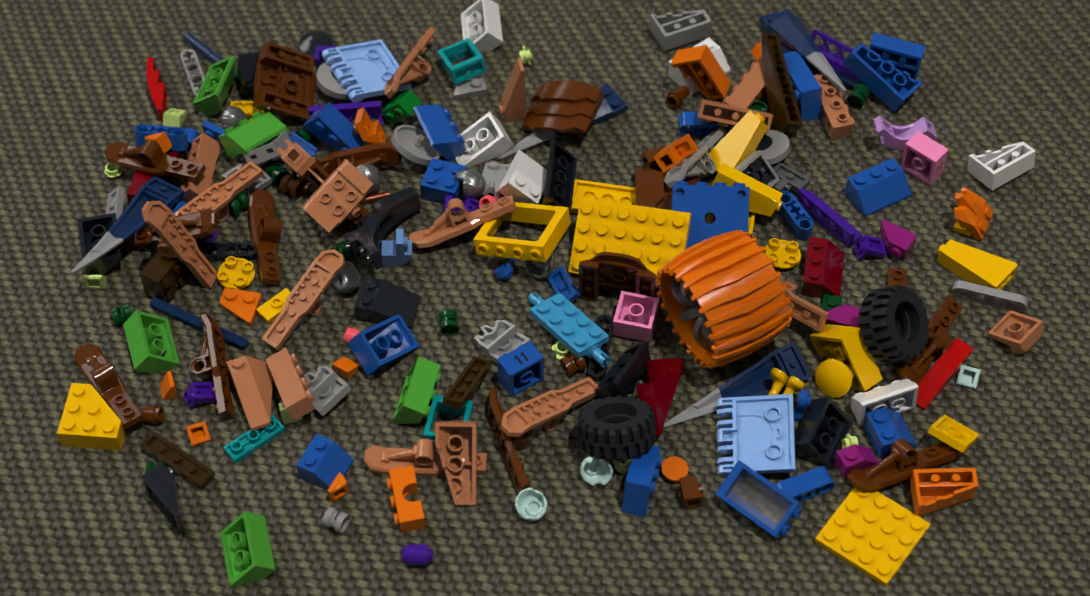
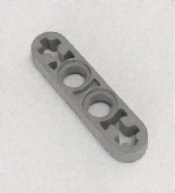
[180,49,205,97]
[952,281,1028,313]

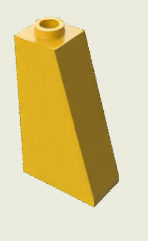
[708,110,768,172]
[711,163,783,216]
[937,239,1018,290]

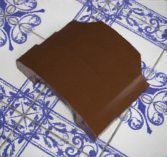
[254,41,316,120]
[520,80,604,134]
[634,168,700,210]
[579,252,656,302]

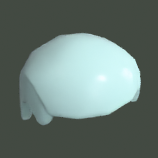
[580,456,613,486]
[515,488,548,521]

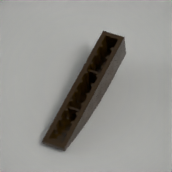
[761,32,803,136]

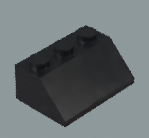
[237,47,290,94]
[78,213,122,275]
[594,341,651,399]
[795,397,853,469]

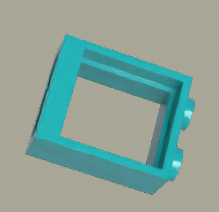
[437,38,487,85]
[423,395,474,448]

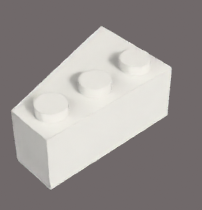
[967,142,1036,191]

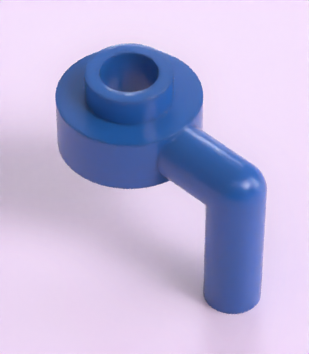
[494,258,515,280]
[794,389,812,420]

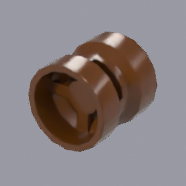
[279,174,305,198]
[560,353,586,377]

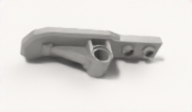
[664,126,727,188]

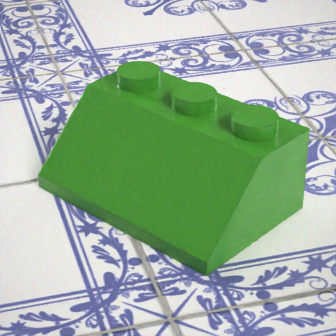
[193,55,237,117]
[218,111,287,156]
[123,310,180,374]
[391,356,441,424]
[220,511,275,587]

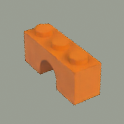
[386,465,426,533]

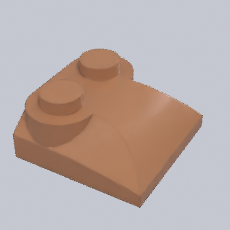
[988,310,1044,354]

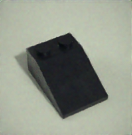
[354,277,421,329]
[141,462,187,538]

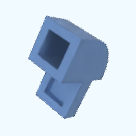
[381,229,412,267]

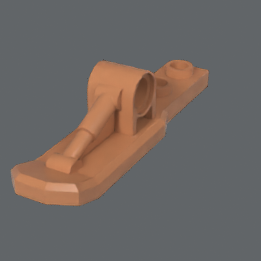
[384,27,435,98]
[175,161,264,221]
[408,195,517,248]
[141,201,218,288]
[262,249,345,351]
[781,281,829,332]
[500,377,598,437]
[364,439,487,477]

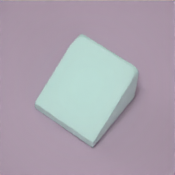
[956,365,981,389]

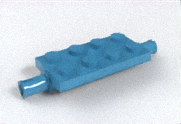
[528,292,611,367]

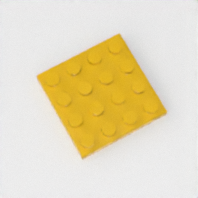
[814,487,931,587]

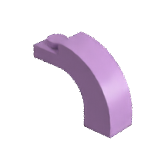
[874,116,937,150]

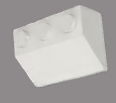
[461,0,503,52]
[668,38,731,96]
[850,379,919,426]

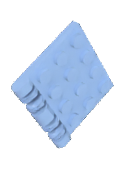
[321,39,412,103]
[717,394,796,477]

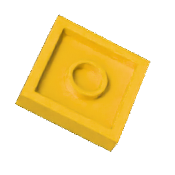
[927,414,980,453]

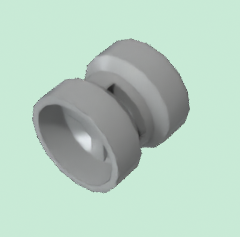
[322,507,350,534]

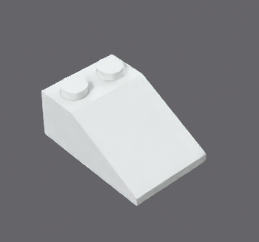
[455,112,514,168]
[497,150,547,204]

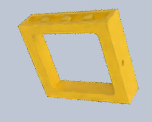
[473,202,571,262]

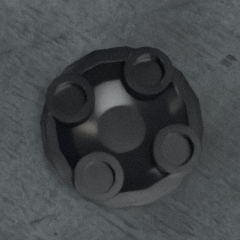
[298,30,333,56]

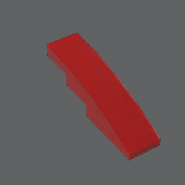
[146,57,168,121]
[916,338,974,411]

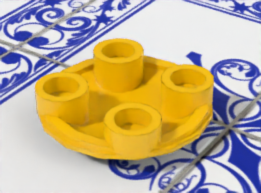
[765,238,801,269]
[217,256,255,289]
[815,358,854,398]

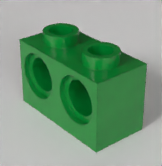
[381,89,422,125]

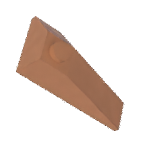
[499,58,526,123]
[227,355,274,431]
[435,420,478,505]

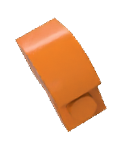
[654,134,699,173]

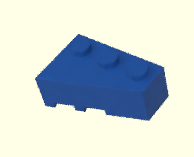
[869,32,926,80]
[302,102,367,151]
[622,446,663,517]

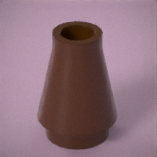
[666,85,689,108]
[138,404,165,424]

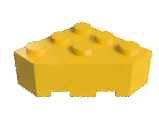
[809,324,883,391]
[57,383,126,451]

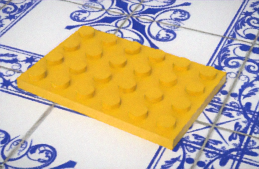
[568,197,692,281]

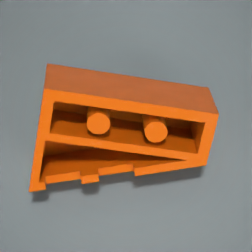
[670,45,731,100]
[910,468,979,517]

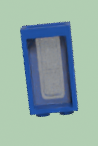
[715,460,803,539]

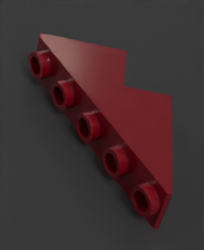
[637,358,685,438]

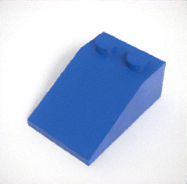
[348,314,420,376]

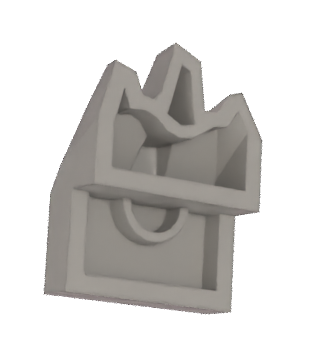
[482,162,511,198]
[474,320,531,363]
[304,366,352,416]

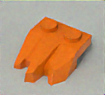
[353,108,388,144]
[954,187,993,240]

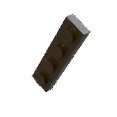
[443,356,492,409]
[140,431,215,489]

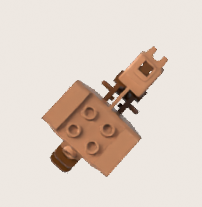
[277,139,374,233]

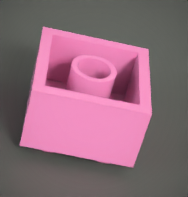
[901,131,949,185]
[612,291,659,342]

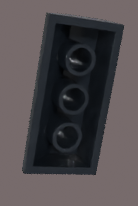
[543,139,577,216]

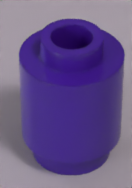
[402,544,433,566]

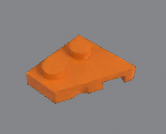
[219,287,262,327]

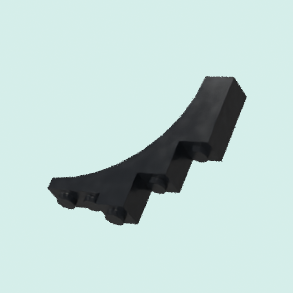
[344,187,422,270]

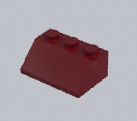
[801,237,845,298]

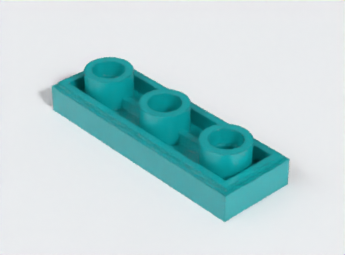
[223,415,285,464]

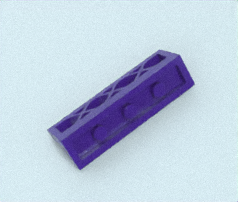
[811,29,861,82]
[309,101,383,127]
[797,187,863,249]

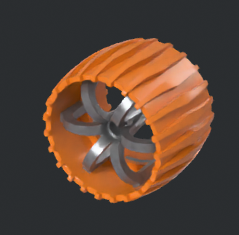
[655,230,793,369]

